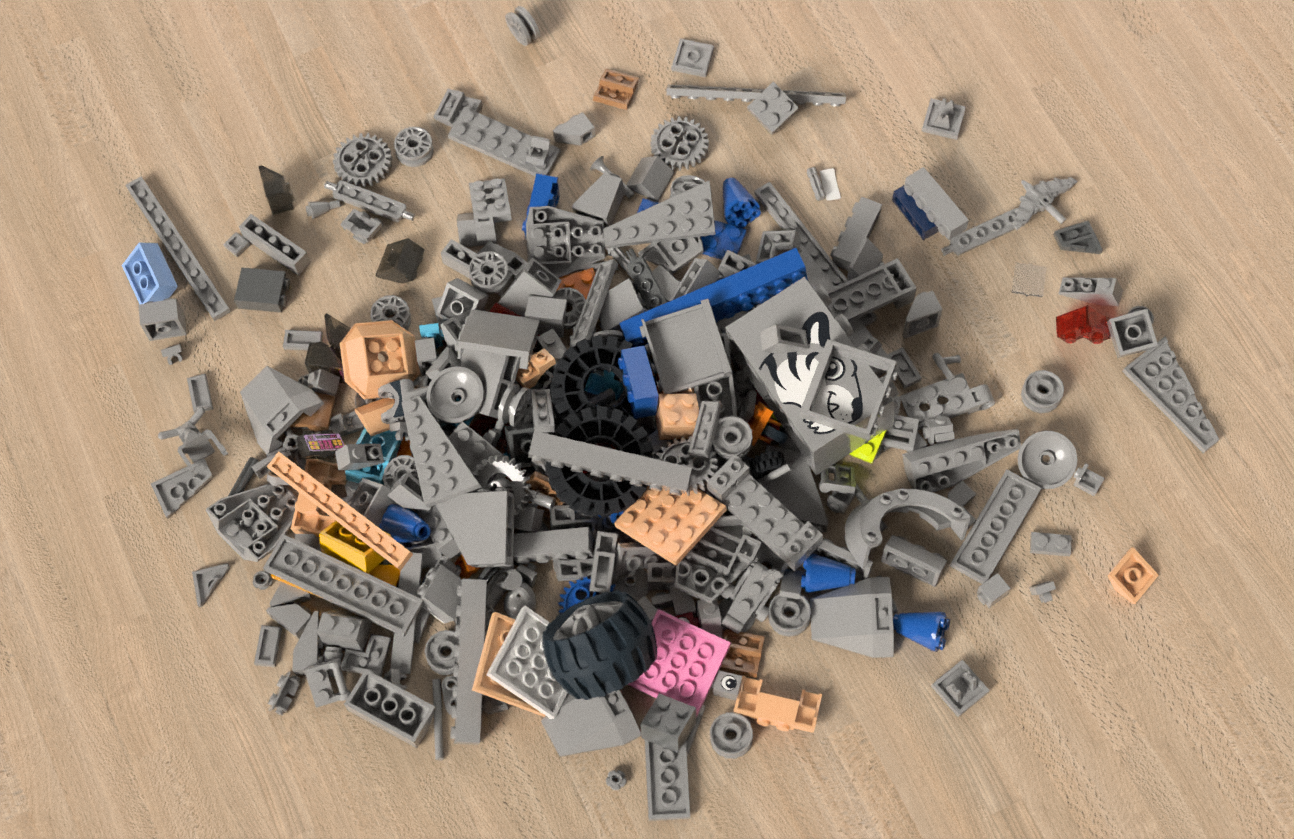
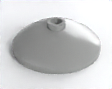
[426,366,484,423]
[1017,430,1077,489]

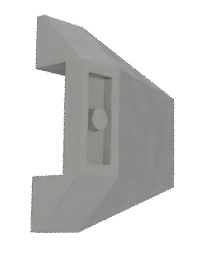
[526,206,605,278]
[240,366,324,454]
[206,484,298,562]
[810,577,894,658]
[541,690,641,757]

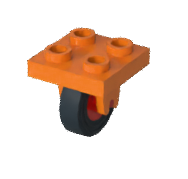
[748,401,788,446]

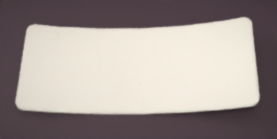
[820,168,841,201]

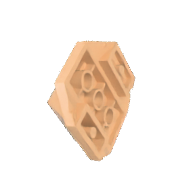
[340,320,420,400]

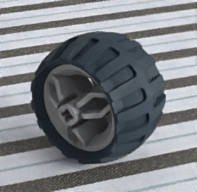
[542,590,657,700]

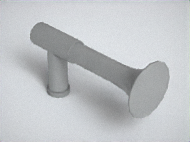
[590,156,635,199]
[932,353,966,394]

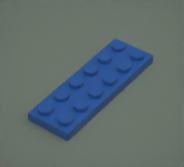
[637,199,746,260]

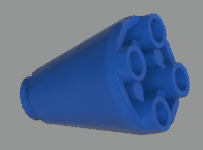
[722,177,761,228]
[379,504,431,543]
[801,553,856,592]
[893,612,950,652]

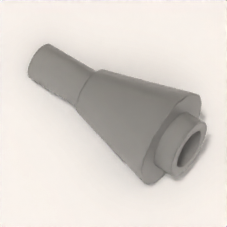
[306,200,340,219]

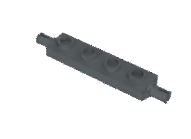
[626,248,668,310]

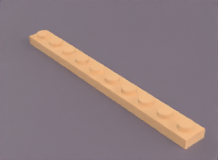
[267,451,413,570]

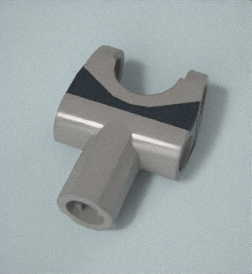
[378,379,428,424]

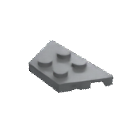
[638,236,704,273]

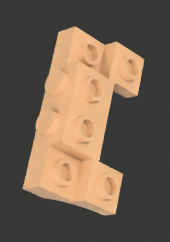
[515,348,556,389]
[291,459,347,537]
[734,676,822,733]

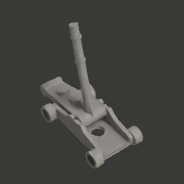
[720,535,788,634]

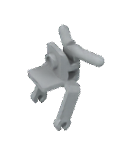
[158,407,228,476]

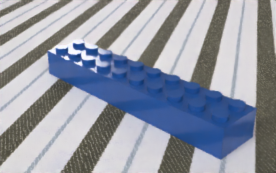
[619,248,808,353]

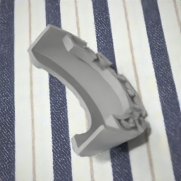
[845,488,971,569]

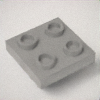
[922,98,966,140]
[931,660,990,717]

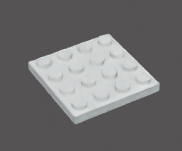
[486,606,568,719]

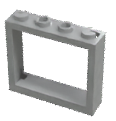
[800,339,899,441]

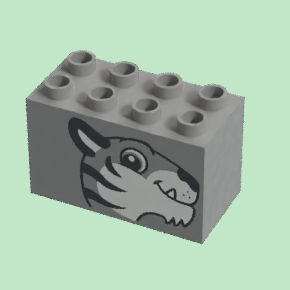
[725,277,899,475]

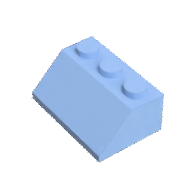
[122,242,178,304]

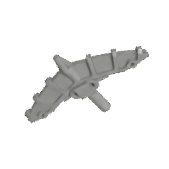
[1012,177,1078,230]

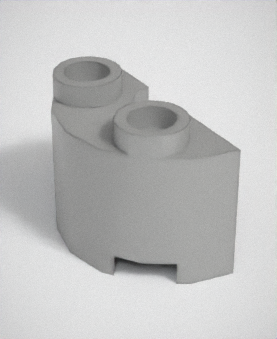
[340,209,383,244]

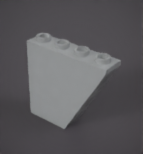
[461,349,521,418]
[763,445,828,533]
[436,488,514,568]

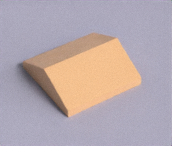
[355,398,395,436]
[1108,547,1159,604]

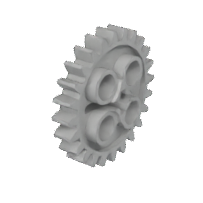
[650,116,709,171]
[333,133,392,187]
[656,436,718,496]

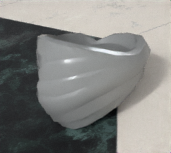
[504,582,536,620]

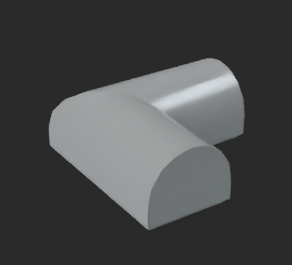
[755,230,800,264]
[486,569,522,609]

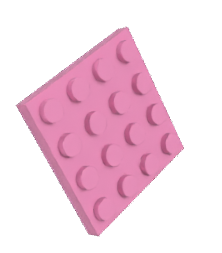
[628,609,731,718]

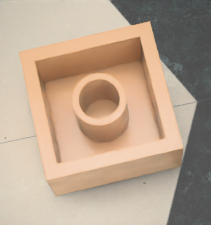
[655,394,699,440]

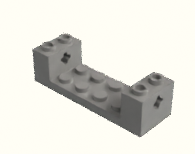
[827,258,916,322]
[707,454,823,571]

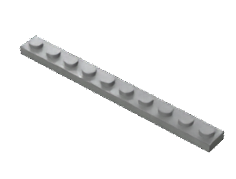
[667,84,846,106]
[125,177,230,321]
[754,182,877,327]

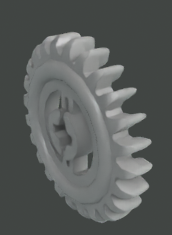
[472,455,532,515]

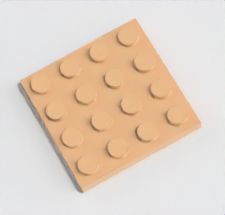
[615,486,727,566]
[472,612,546,717]

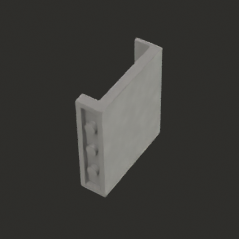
[639,299,732,394]
[455,309,540,369]

